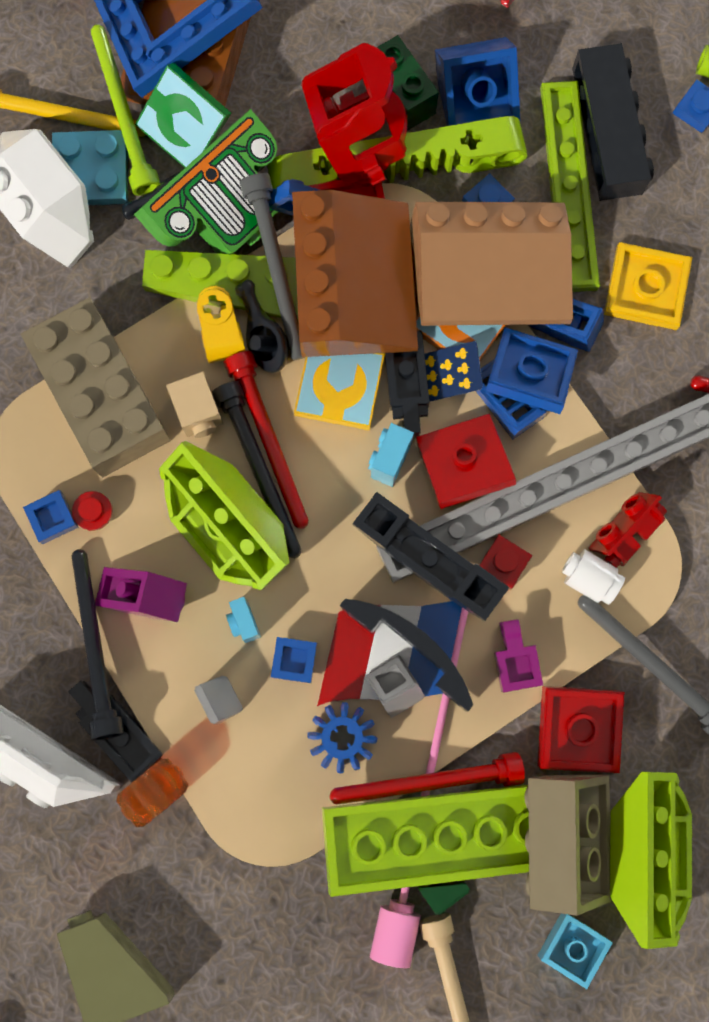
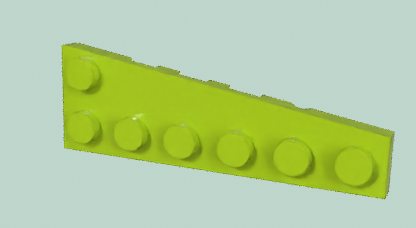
[142,250,299,323]

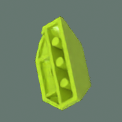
[159,441,290,590]
[610,772,692,949]

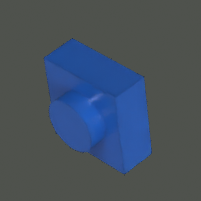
[672,79,709,133]
[462,173,515,202]
[268,179,319,216]
[23,490,79,544]
[271,637,317,684]

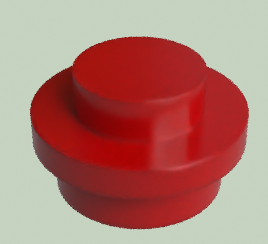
[72,491,113,531]

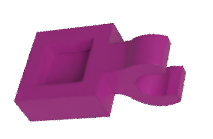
[494,619,543,693]

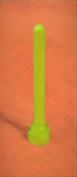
[91,24,161,196]

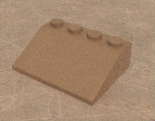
[410,202,573,326]

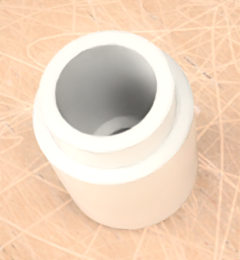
[562,549,625,605]

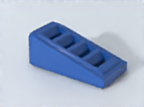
[529,299,604,352]
[476,359,547,440]

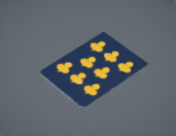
[424,341,483,402]

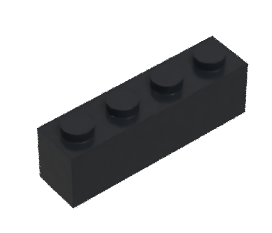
[572,43,654,201]

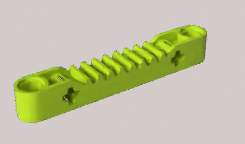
[267,116,527,189]

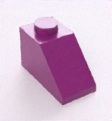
[95,567,187,622]

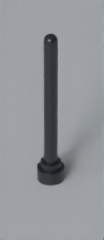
[212,381,302,559]
[71,549,124,741]

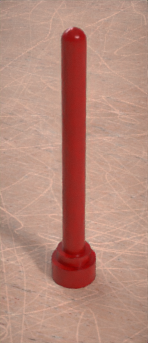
[223,351,309,529]
[329,752,525,805]

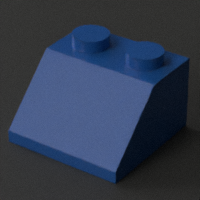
[435,37,521,126]

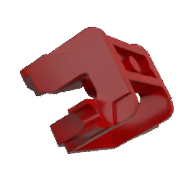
[301,43,407,186]

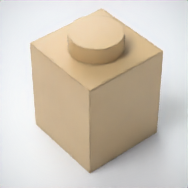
[166,371,224,438]

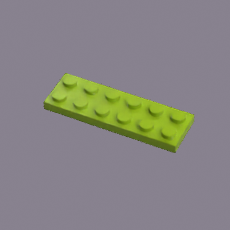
[322,785,529,897]

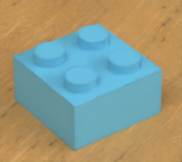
[368,423,414,487]
[537,914,613,989]

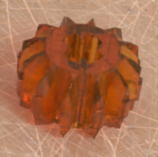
[116,758,188,827]

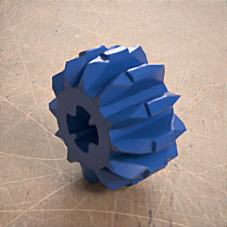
[308,702,378,774]

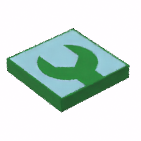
[135,62,232,168]

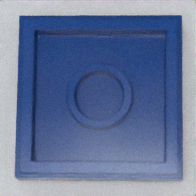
[485,327,578,414]

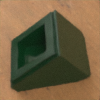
[417,880,470,915]

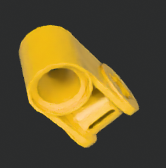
[197,285,246,364]

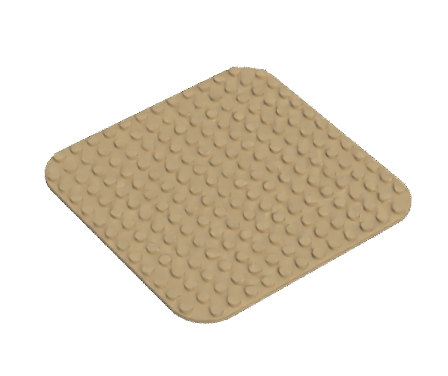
[0,183,682,867]

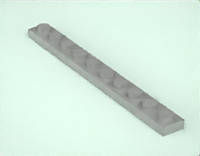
[376,394,709,583]

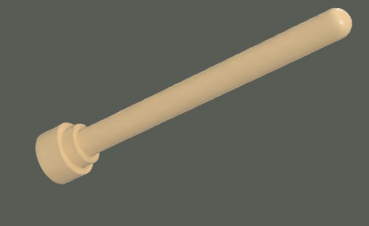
[419,913,470,1022]

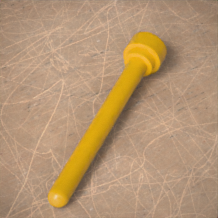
[0,89,146,137]

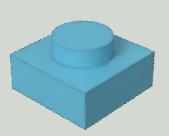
[226,597,261,643]

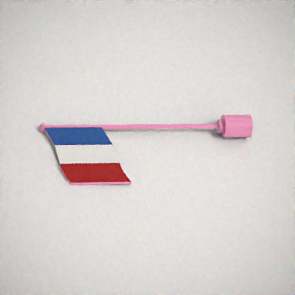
[317,601,468,968]

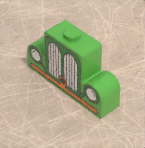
[134,109,278,254]

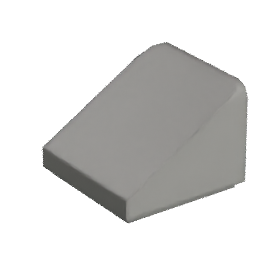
[365,655,424,718]
[194,676,243,724]

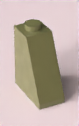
[57,910,175,1022]

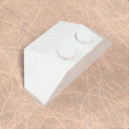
[0,129,94,268]
[0,705,122,808]

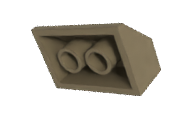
[525,775,612,916]

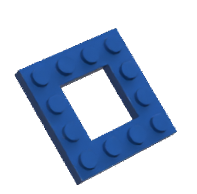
[94,0,263,98]

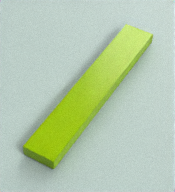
[540,81,600,292]

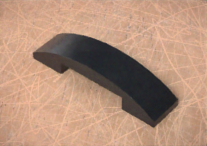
[352,492,510,621]
[340,599,473,712]

